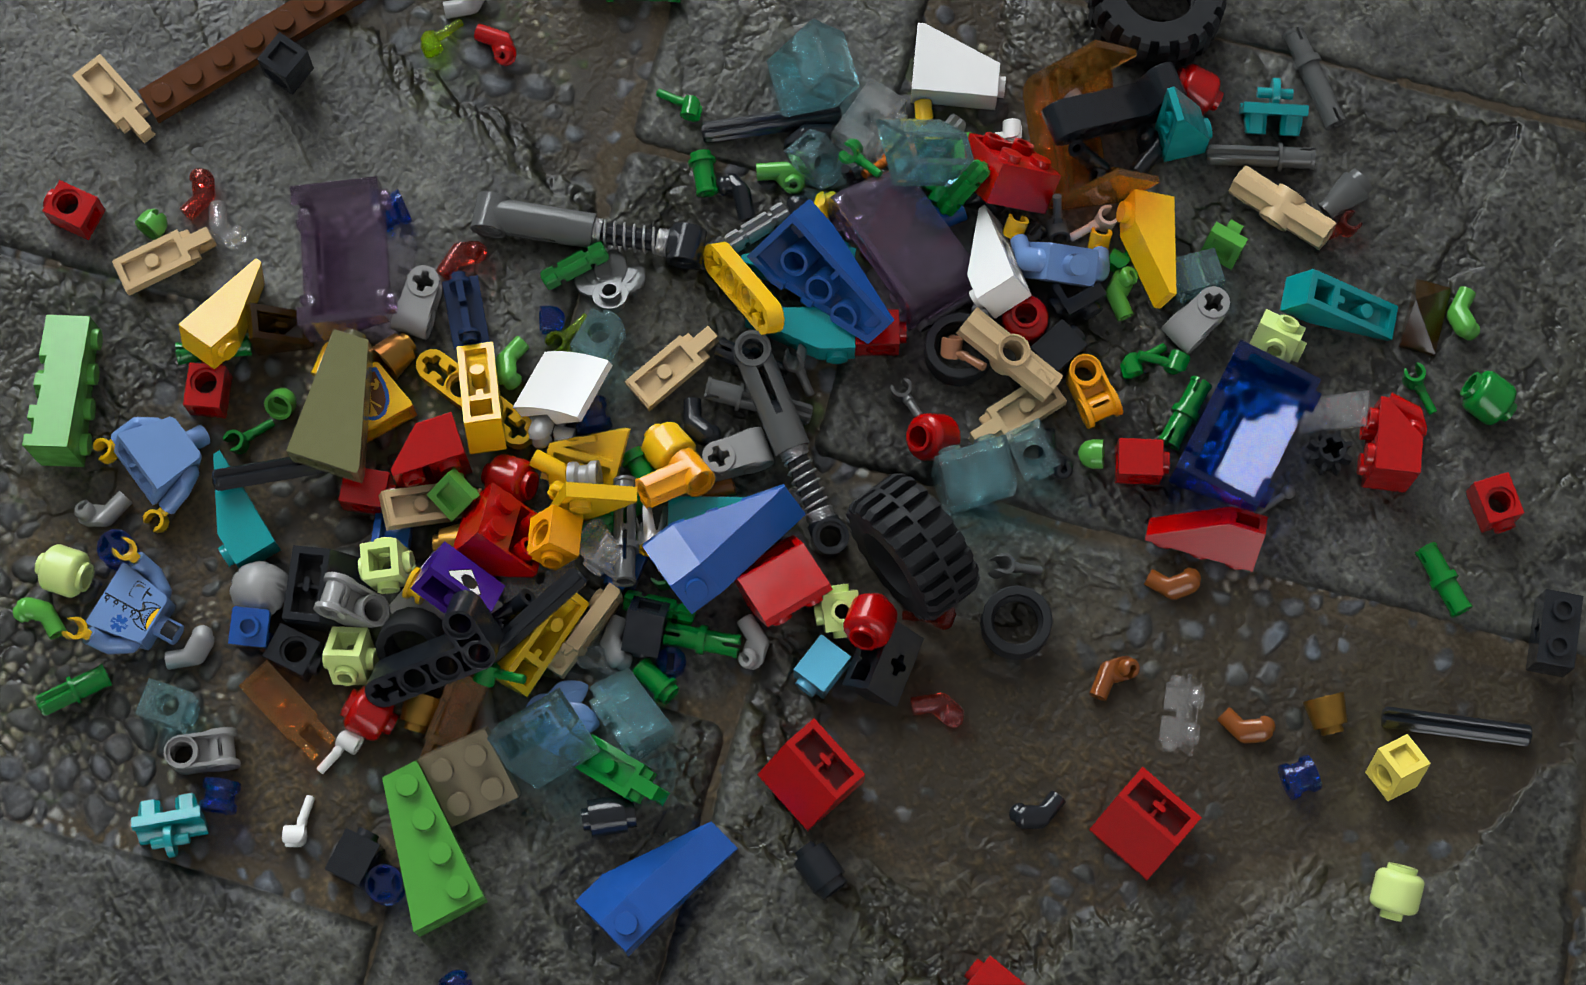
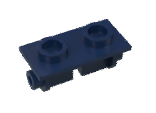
[442,271,490,350]

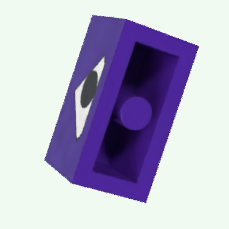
[410,541,505,616]

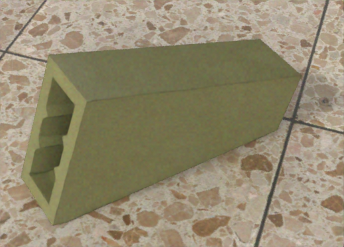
[286,329,374,483]

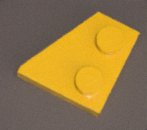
[540,427,631,485]
[550,482,637,521]

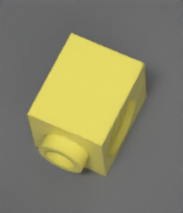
[1365,734,1431,801]

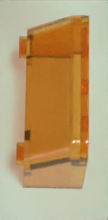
[1023,40,1160,210]

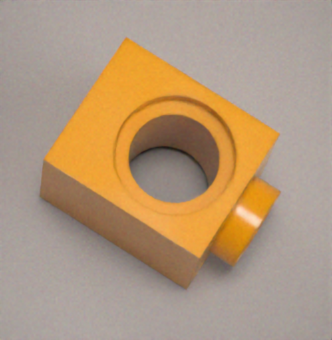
[527,504,583,571]

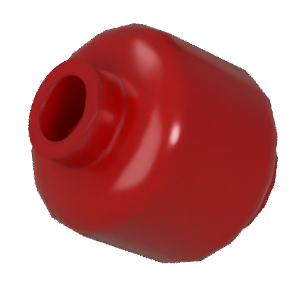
[1177,64,1224,115]
[1000,296,1049,346]
[906,413,961,461]
[481,454,539,504]
[843,593,898,650]
[339,685,399,741]

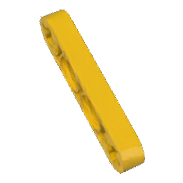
[703,242,785,335]
[416,349,532,449]

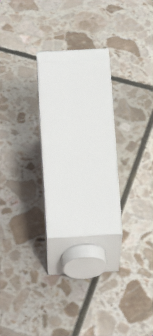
[910,23,1006,110]

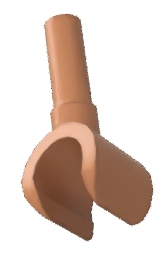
[940,335,987,371]

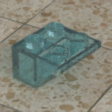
[766,19,860,117]
[876,118,974,186]
[931,434,1018,516]
[589,668,675,761]
[487,688,601,789]

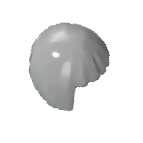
[229,561,288,615]

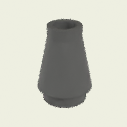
[1318,168,1373,220]

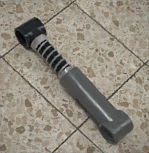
[470,191,707,270]
[733,330,849,559]

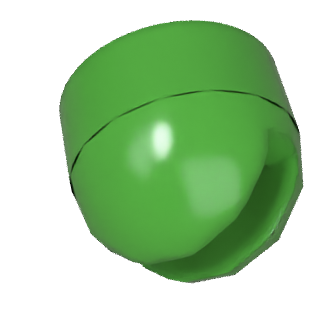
[135,208,168,240]
[264,388,297,420]
[1078,439,1105,469]

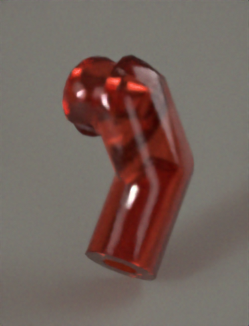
[179,167,215,221]
[435,241,487,280]
[910,693,964,728]

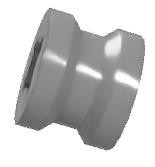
[566,460,603,484]

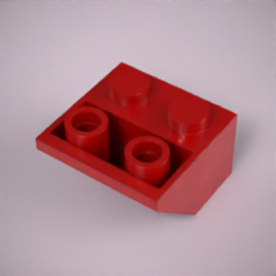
[967,132,1062,214]
[1357,396,1423,492]
[391,412,473,488]
[453,482,540,578]
[734,535,833,627]
[757,718,865,832]
[1089,767,1202,881]

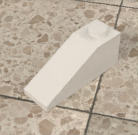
[967,205,1032,319]

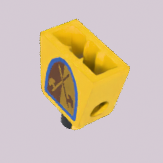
[367,362,417,443]

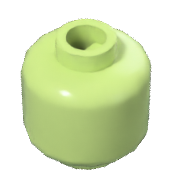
[35,544,94,598]
[1370,862,1425,922]

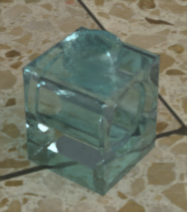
[784,129,847,190]
[1176,248,1225,303]
[570,308,626,362]
[1006,418,1059,480]
[135,678,200,734]

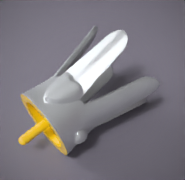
[636,505,668,557]

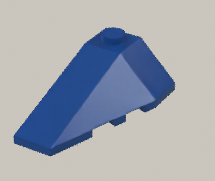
[747,199,894,344]
[642,484,806,614]
[575,821,738,956]

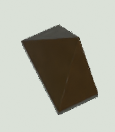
[1398,279,1451,356]
[246,302,314,355]

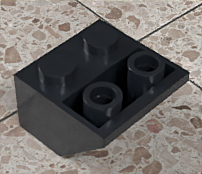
[282,545,370,632]

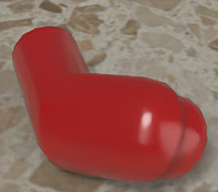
[474,23,517,66]
[1389,392,1427,438]

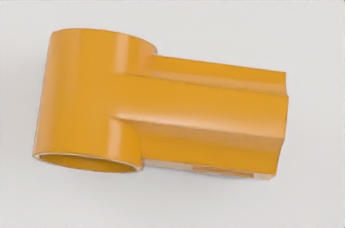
[635,448,716,509]

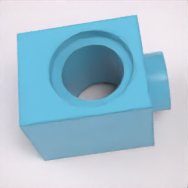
[794,634,851,699]

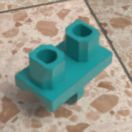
[1239,78,1309,137]
[131,793,209,858]

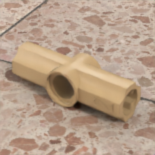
[1228,165,1337,250]
[956,307,1063,402]

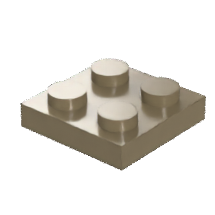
[418,726,521,827]

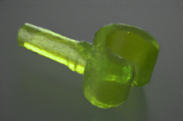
[421,18,464,58]
[545,313,590,352]

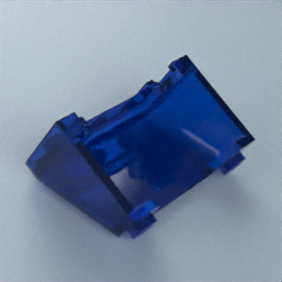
[1169,340,1322,512]

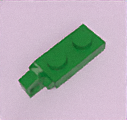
[573,734,670,806]

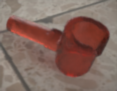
[1328,210,1363,241]
[902,607,957,630]

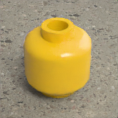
[641,422,696,470]

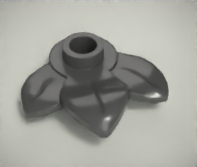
[574,249,646,314]

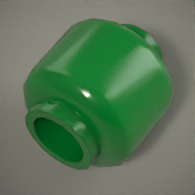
[1460,371,1517,425]

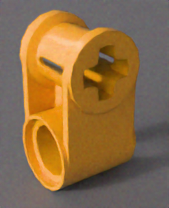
[1065,354,1123,429]

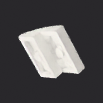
[513,351,613,424]

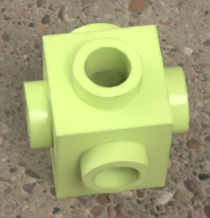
[1245,309,1307,372]
[358,537,416,594]
[814,583,859,639]
[322,626,379,686]

